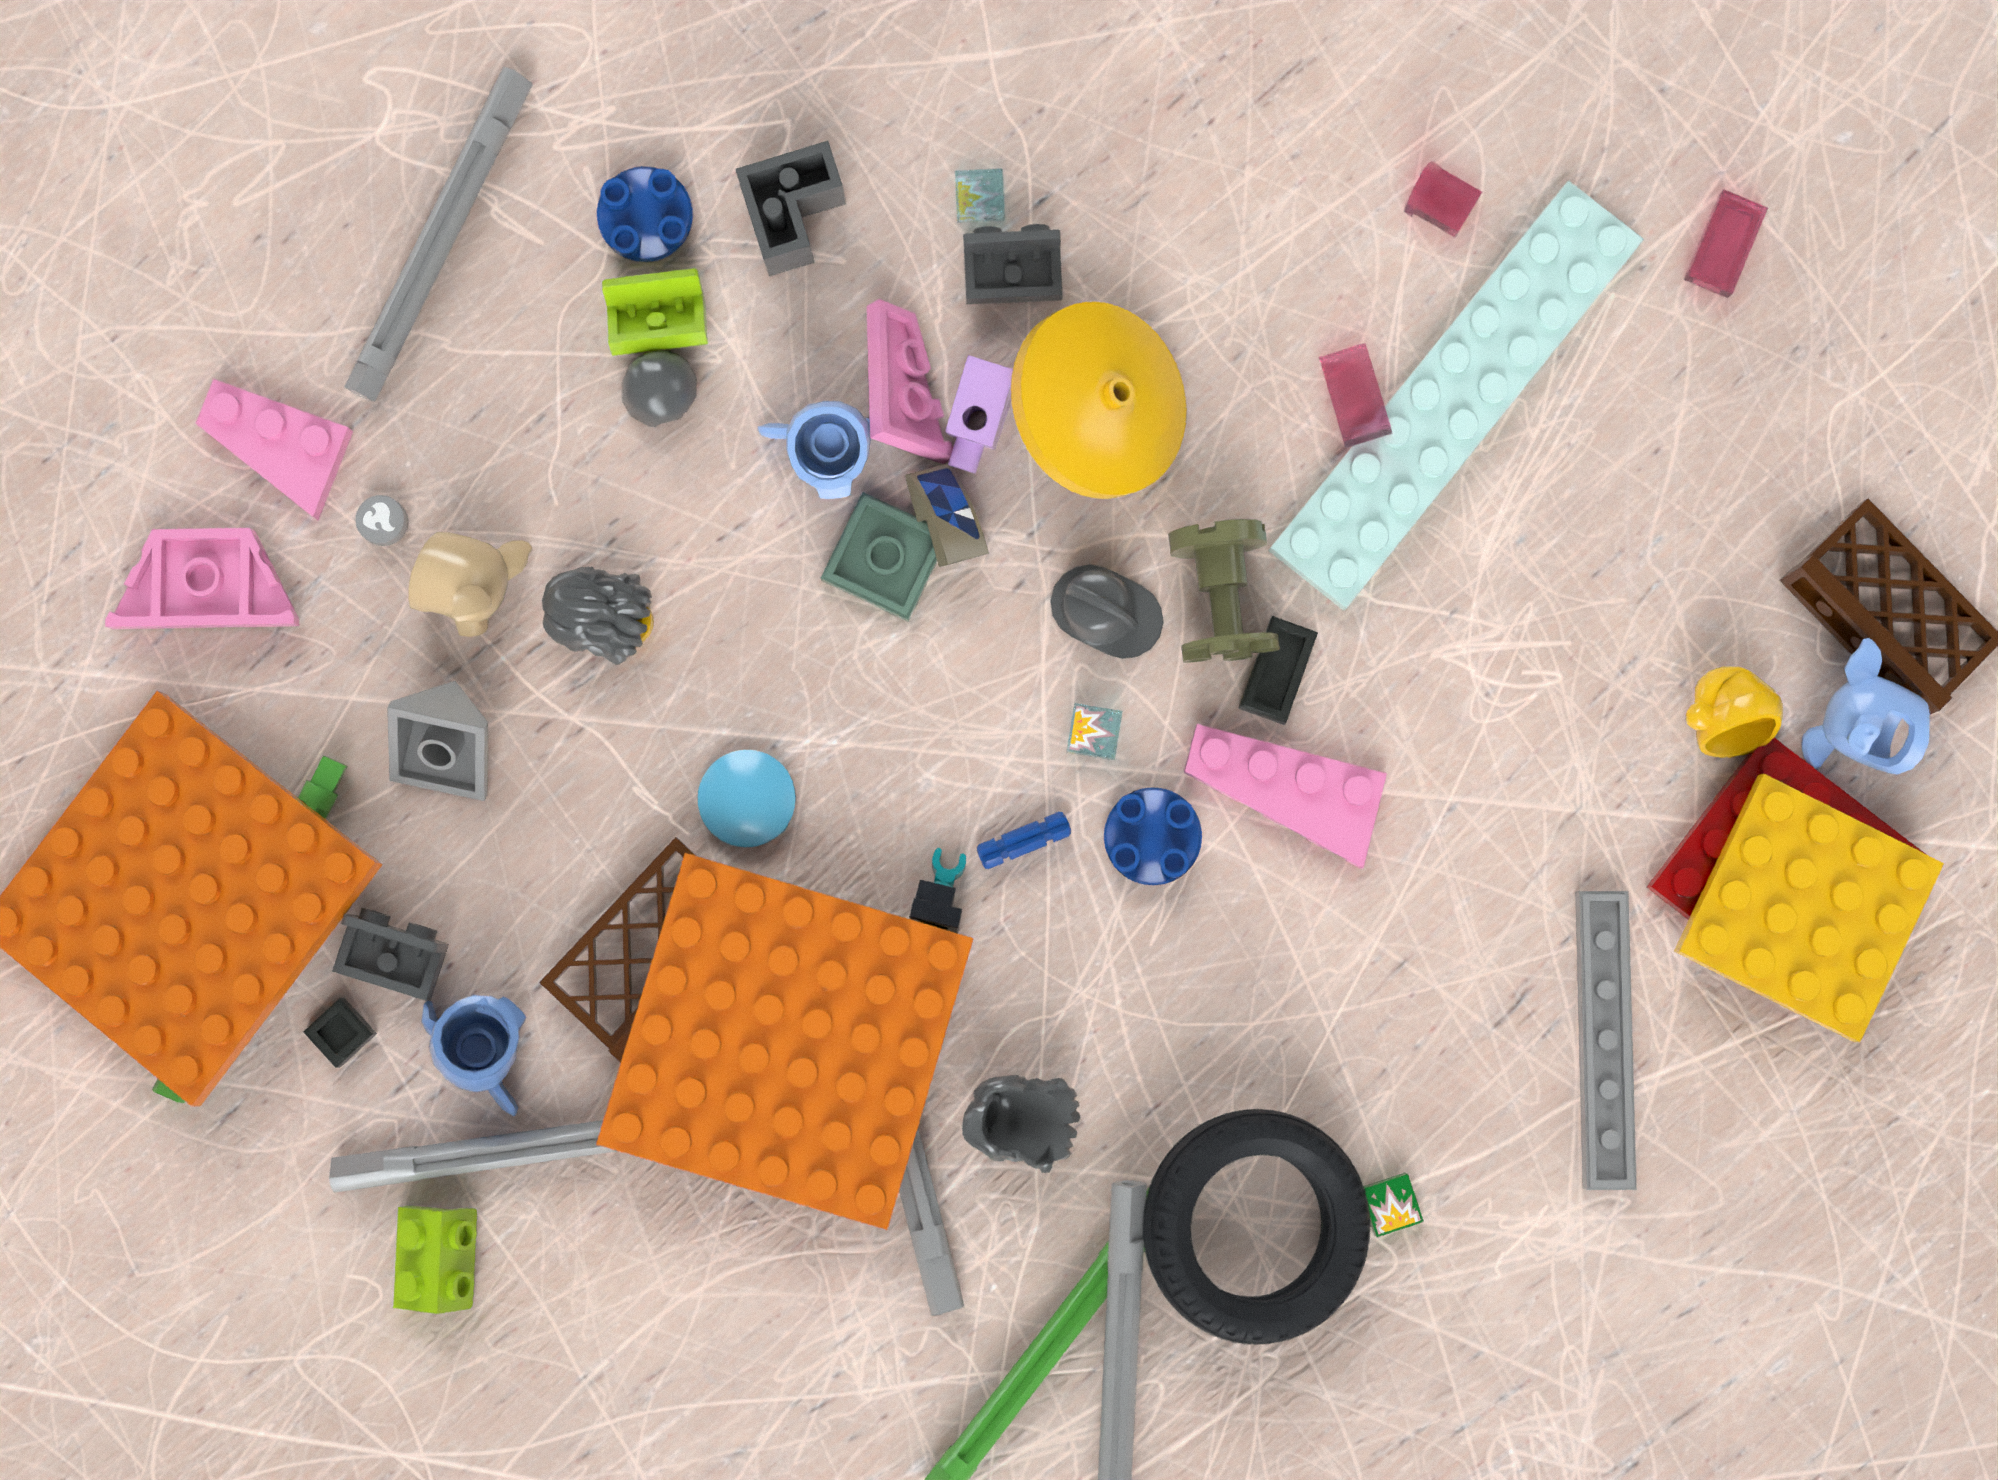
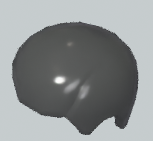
[622,350,697,427]

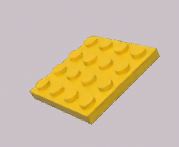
[1674,774,1944,1042]

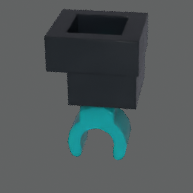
[909,848,966,933]

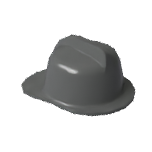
[1050,564,1164,659]

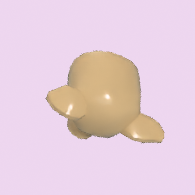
[408,532,532,637]

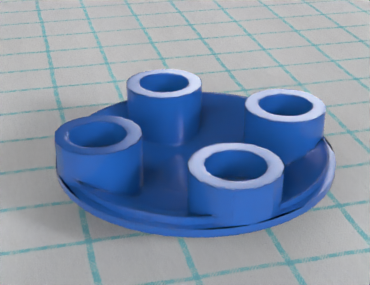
[597,166,693,262]
[1104,787,1202,885]

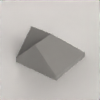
[387,681,488,801]

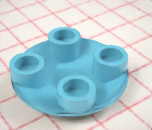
[698,750,796,847]

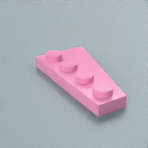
[1184,724,1387,869]

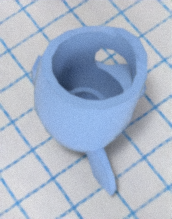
[757,401,871,499]
[1801,638,1930,775]

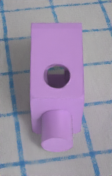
[945,355,1013,474]

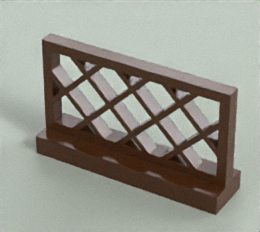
[1779,498,1998,715]
[539,837,697,1063]

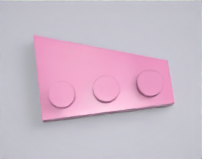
[867,299,953,464]
[196,379,353,520]

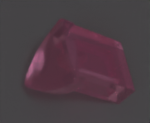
[1403,161,1482,237]

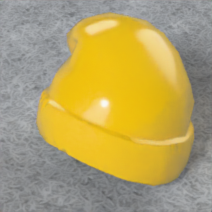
[1685,666,1783,758]

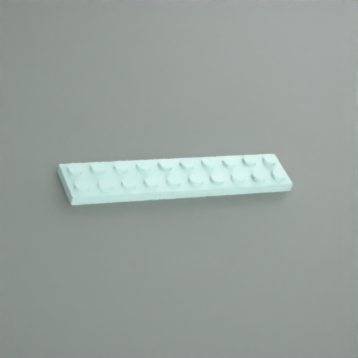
[1269,180,1644,611]

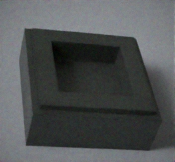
[303,998,377,1068]

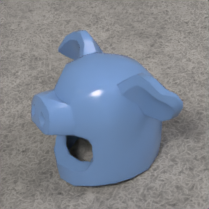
[421,995,526,1116]

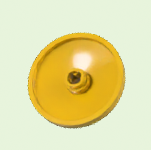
[1011,302,1187,499]

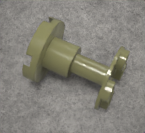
[1168,519,1280,663]

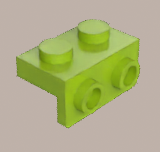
[602,268,708,356]
[393,1206,477,1314]

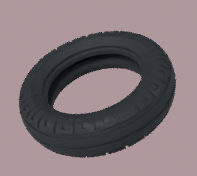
[1143,1109,1370,1345]

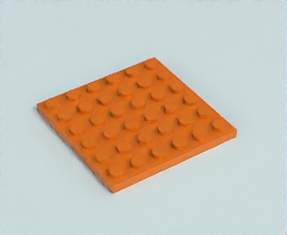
[0,691,383,1107]
[596,853,974,1230]

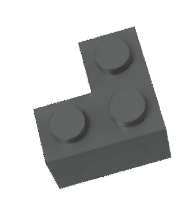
[735,141,846,277]

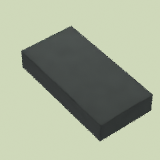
[1238,616,1318,725]

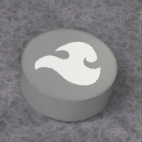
[356,495,408,546]

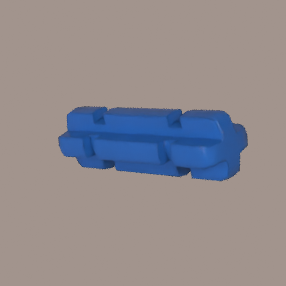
[977,812,1071,869]

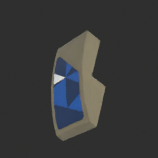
[905,464,989,567]

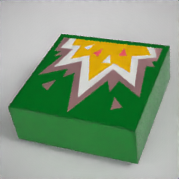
[1364,1173,1424,1237]

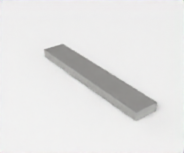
[1575,891,1637,1190]

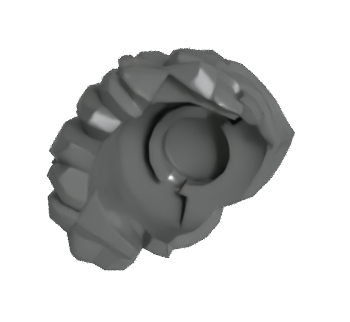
[542,566,652,665]
[962,1075,1080,1173]

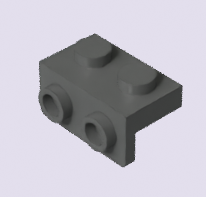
[963,224,1063,305]
[332,908,449,1001]

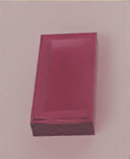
[1683,189,1768,298]
[1319,343,1393,448]

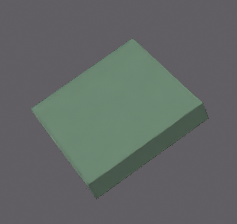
[821,492,937,622]

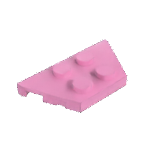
[105,528,299,629]

